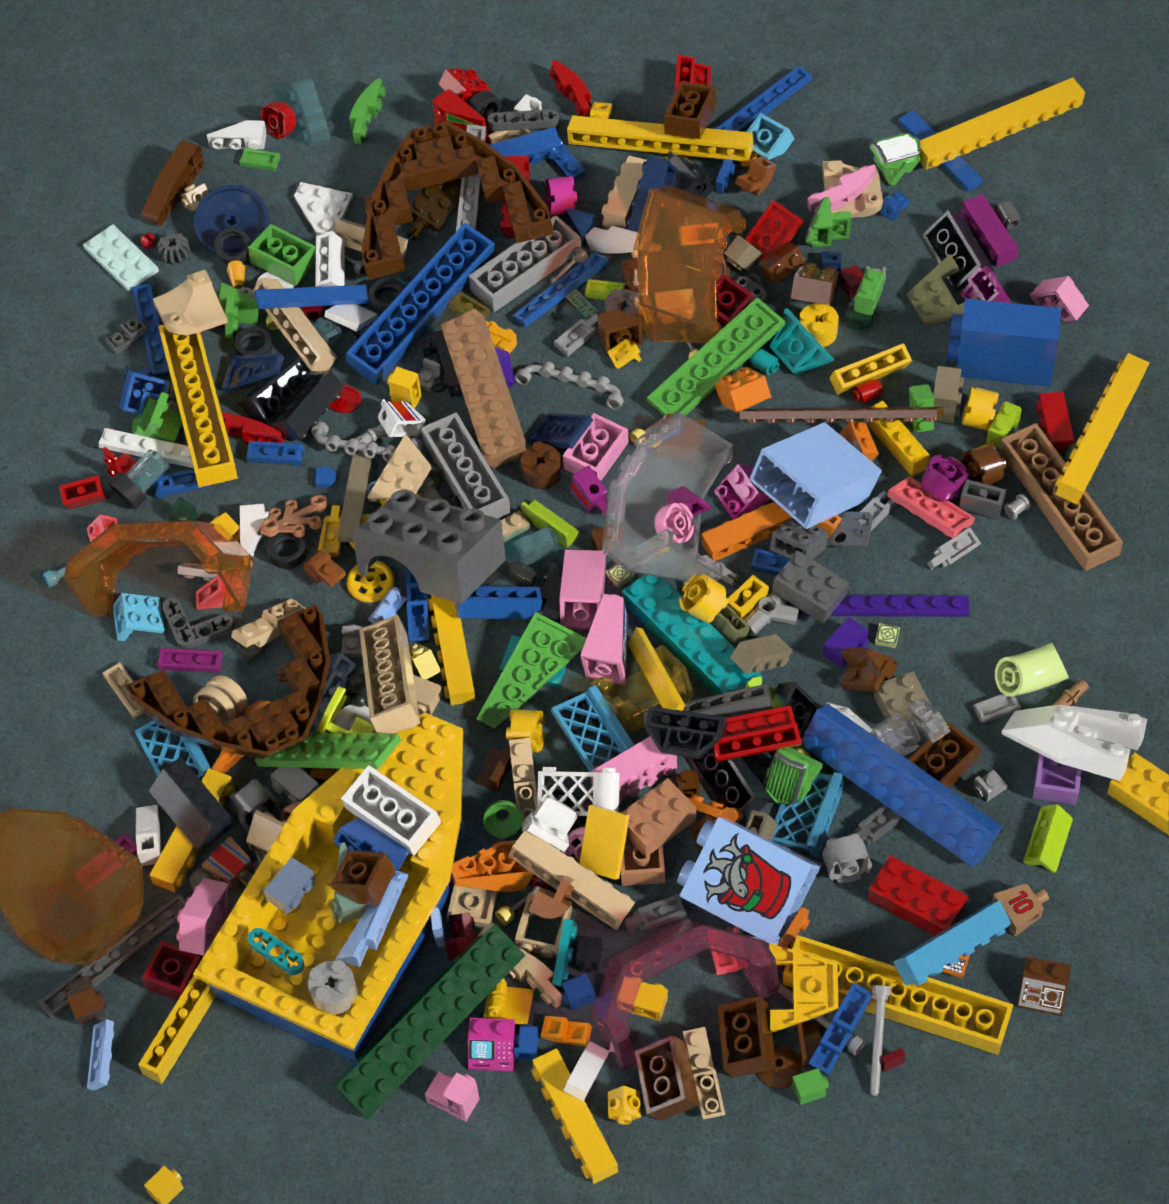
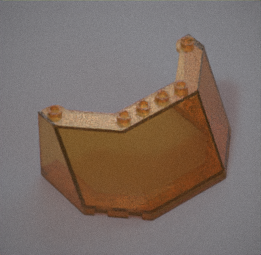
[633,186,746,342]
[63,520,254,617]

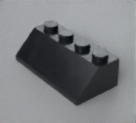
[922,210,994,291]
[267,369,345,441]
[749,682,821,768]
[688,748,772,823]
[149,756,233,852]

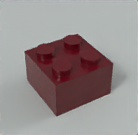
[700,274,754,328]
[142,940,202,1001]

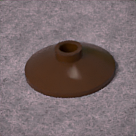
[757,1045,801,1089]

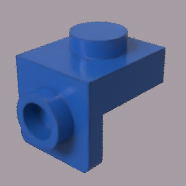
[880,192,910,221]

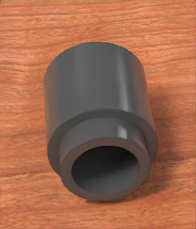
[995,201,1021,230]

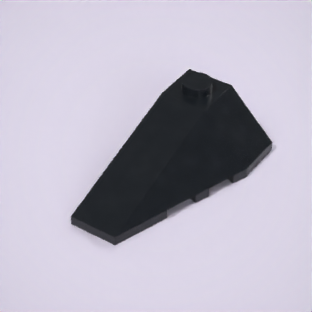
[238,357,311,424]

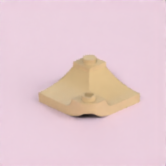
[822,160,883,218]
[153,270,228,335]

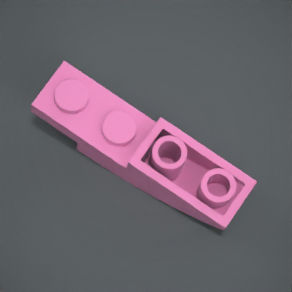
[808,164,876,212]

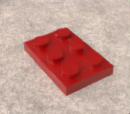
[745,200,804,262]

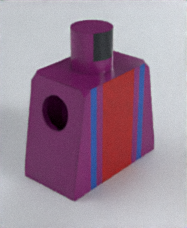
[570,465,611,515]

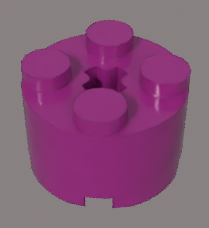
[921,455,968,502]

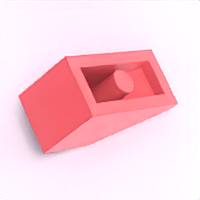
[196,573,241,610]

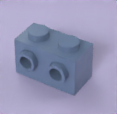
[264,857,315,914]

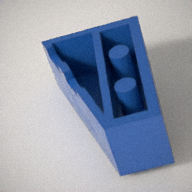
[333,817,410,871]

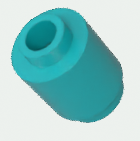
[749,349,779,375]

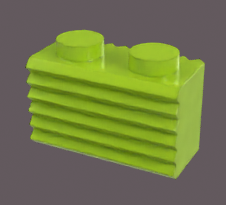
[986,401,1021,448]

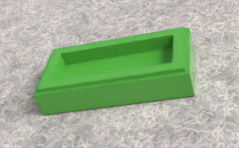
[239,148,280,171]

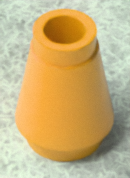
[226,261,245,289]

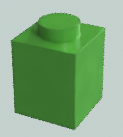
[792,1068,829,1105]

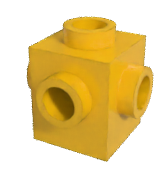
[608,1086,641,1125]

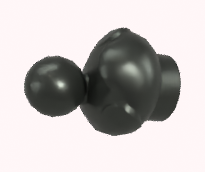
[344,672,368,707]

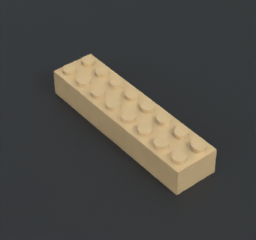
[359,614,420,733]

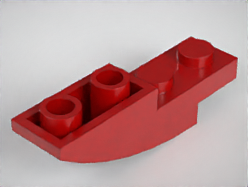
[549,60,591,117]

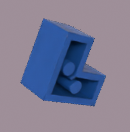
[118,370,170,415]

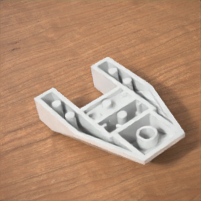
[1002,705,1147,781]

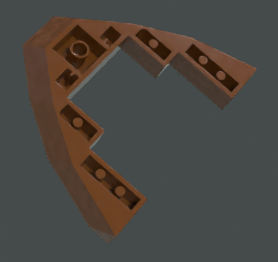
[361,121,554,280]
[125,605,330,759]

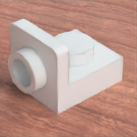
[514,94,542,121]

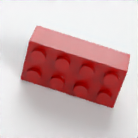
[868,855,968,936]

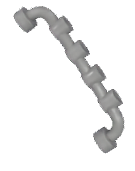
[514,361,624,410]
[311,421,423,462]

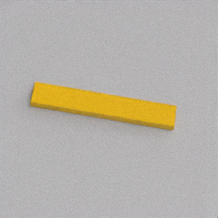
[628,627,685,711]

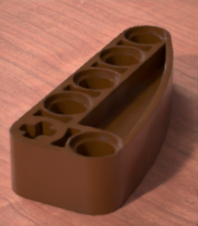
[142,140,204,226]

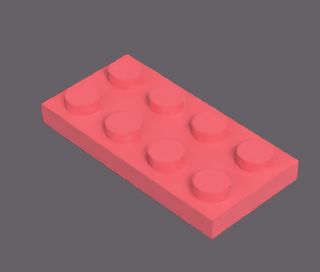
[887,476,975,538]

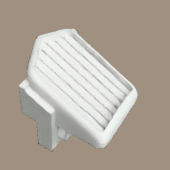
[522,797,578,852]

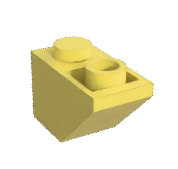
[409,643,441,680]

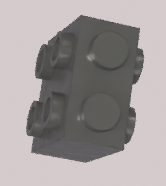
[770,518,829,559]

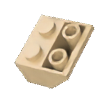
[246,810,286,854]

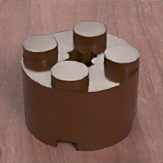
[520,442,561,489]
[961,442,1006,485]

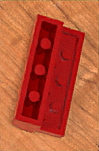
[674,54,711,93]
[712,705,802,762]

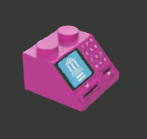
[468,1018,516,1072]

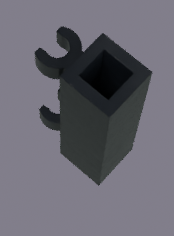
[422,330,463,397]

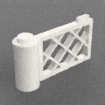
[537,767,620,816]

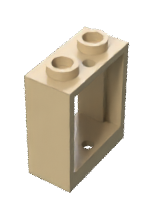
[515,893,572,958]

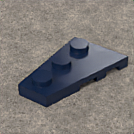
[221,353,284,392]

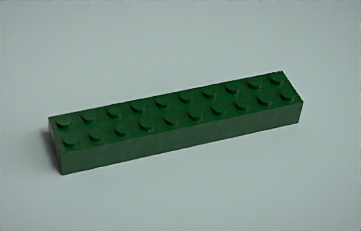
[331,923,526,1119]

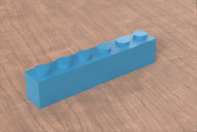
[893,900,1012,986]

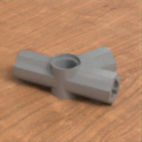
[744,592,799,636]

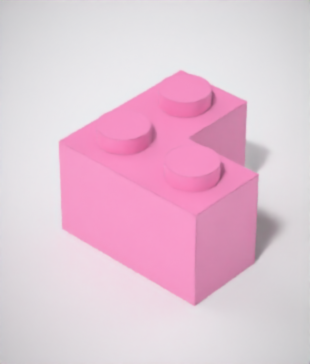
[1030,276,1089,322]
[425,1071,479,1122]

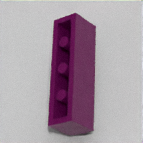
[960,194,1018,267]

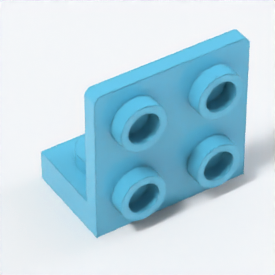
[113,593,165,641]

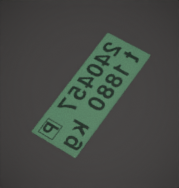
[566,289,599,319]

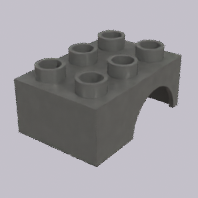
[353,490,506,604]

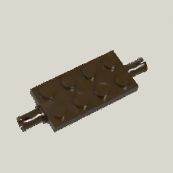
[406,178,462,241]

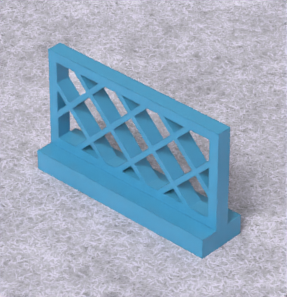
[551,685,635,772]
[135,720,212,780]
[772,772,845,857]

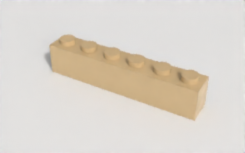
[252,278,337,371]
[508,828,635,930]

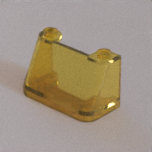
[590,645,693,734]

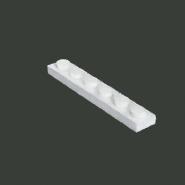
[99,428,193,468]

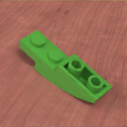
[349,78,386,145]

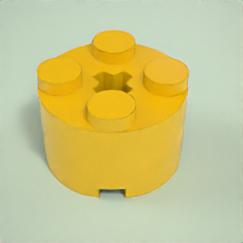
[799,303,839,347]
[962,386,999,431]
[679,574,728,623]
[506,709,545,753]

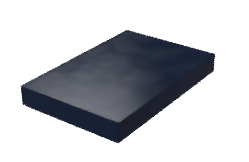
[528,413,593,449]

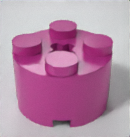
[545,176,577,216]

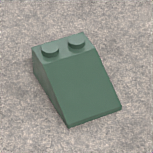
[331,842,368,925]

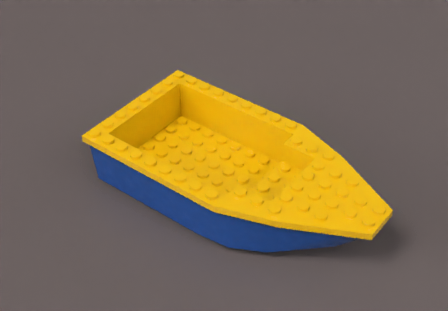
[193,712,463,1062]

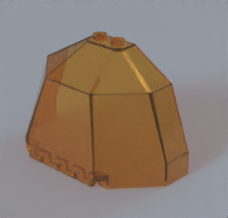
[0,808,144,966]

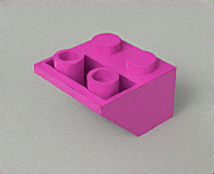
[714,464,770,520]

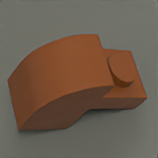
[735,157,777,195]
[304,550,346,588]
[528,876,574,919]

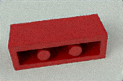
[1035,391,1074,452]

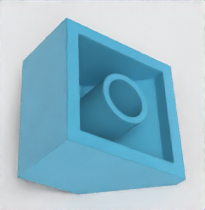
[747,113,795,160]

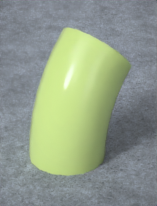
[995,642,1069,697]

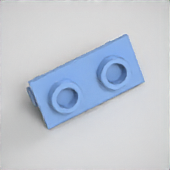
[368,587,407,624]

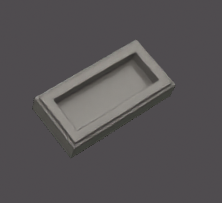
[973,693,1021,724]

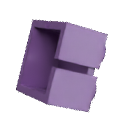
[1033,753,1082,805]

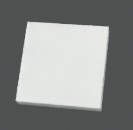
[324,304,378,331]

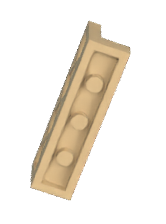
[335,218,408,258]

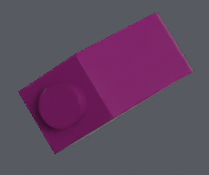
[667,486,711,516]

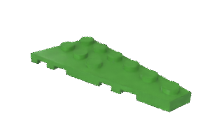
[476,612,587,730]

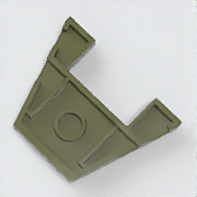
[907,254,978,325]

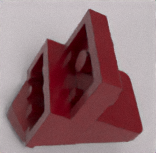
[445,912,481,963]

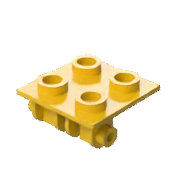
[483,978,534,1025]

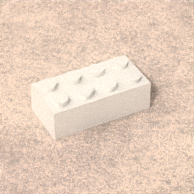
[341,765,441,856]

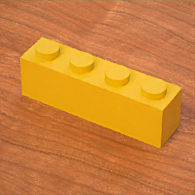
[829,343,912,395]
[865,401,930,477]

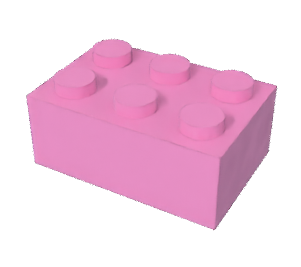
[563,413,629,481]
[177,878,229,956]

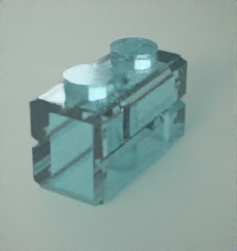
[125,449,170,493]
[513,526,559,568]

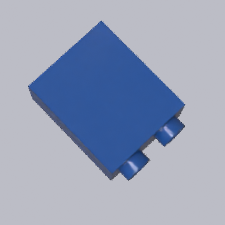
[947,298,1061,387]

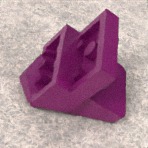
[960,266,1011,303]

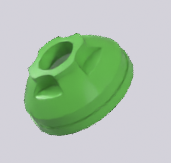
[483,800,522,838]

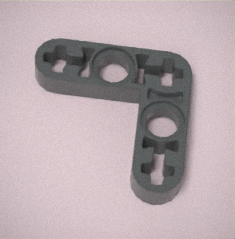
[162,598,234,649]

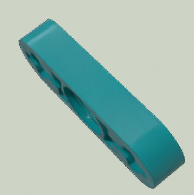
[248,928,305,975]

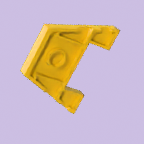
[769,943,839,1032]

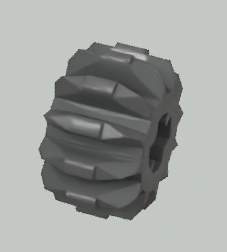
[157,232,190,264]

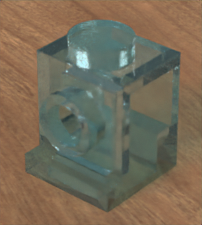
[313,317,343,347]

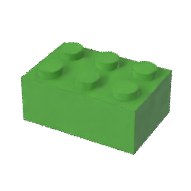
[248,224,316,286]

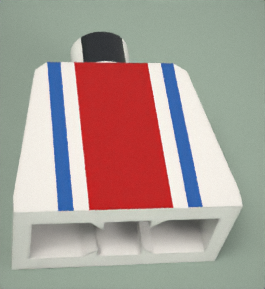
[378,398,426,437]

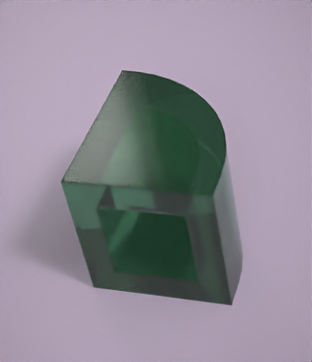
[169,497,198,532]

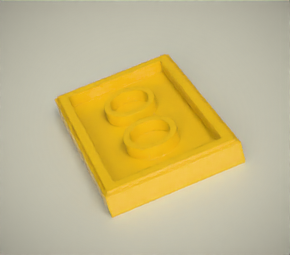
[579,805,630,880]

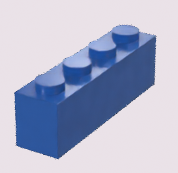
[490,127,562,164]
[455,586,542,619]

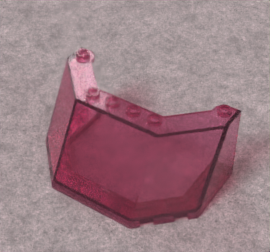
[590,918,780,1072]

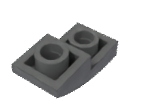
[105,316,147,355]

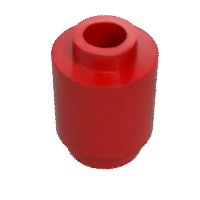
[852,379,883,404]

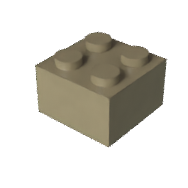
[933,366,964,423]
[874,671,931,731]

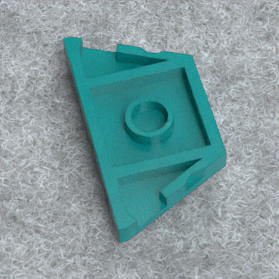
[770,308,835,375]

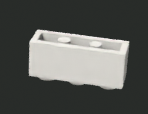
[316,231,345,287]

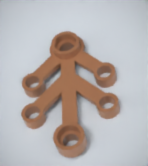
[260,495,327,537]

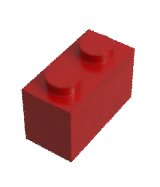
[59,475,107,510]

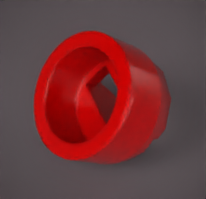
[141,233,156,249]

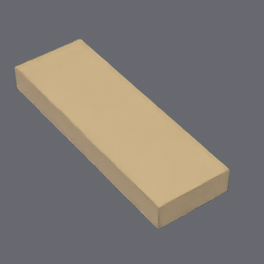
[102,662,145,719]

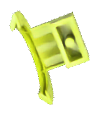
[318,686,376,733]

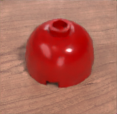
[261,101,297,140]

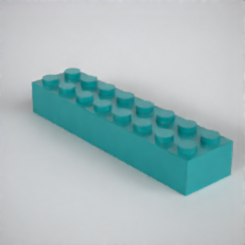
[622,568,763,695]

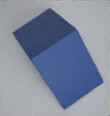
[567,208,595,247]

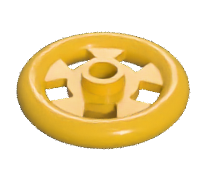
[346,561,395,603]

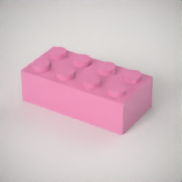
[590,736,677,805]

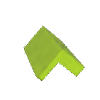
[521,500,580,548]
[1023,804,1073,873]

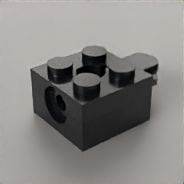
[662,150,715,204]

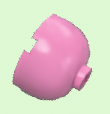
[654,503,694,544]

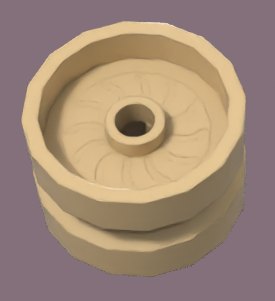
[193,675,248,724]

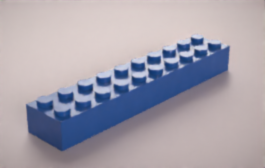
[346,223,495,386]
[801,704,1003,867]

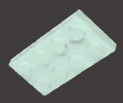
[83,225,159,292]

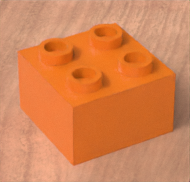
[714,368,771,413]

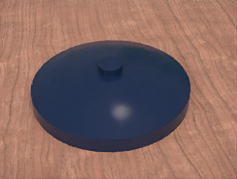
[194,185,270,256]

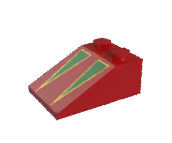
[432,89,487,143]

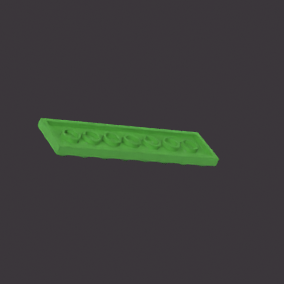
[647,298,785,425]
[254,732,402,769]

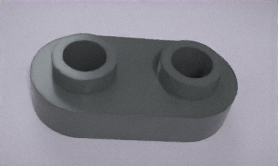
[734,276,766,303]

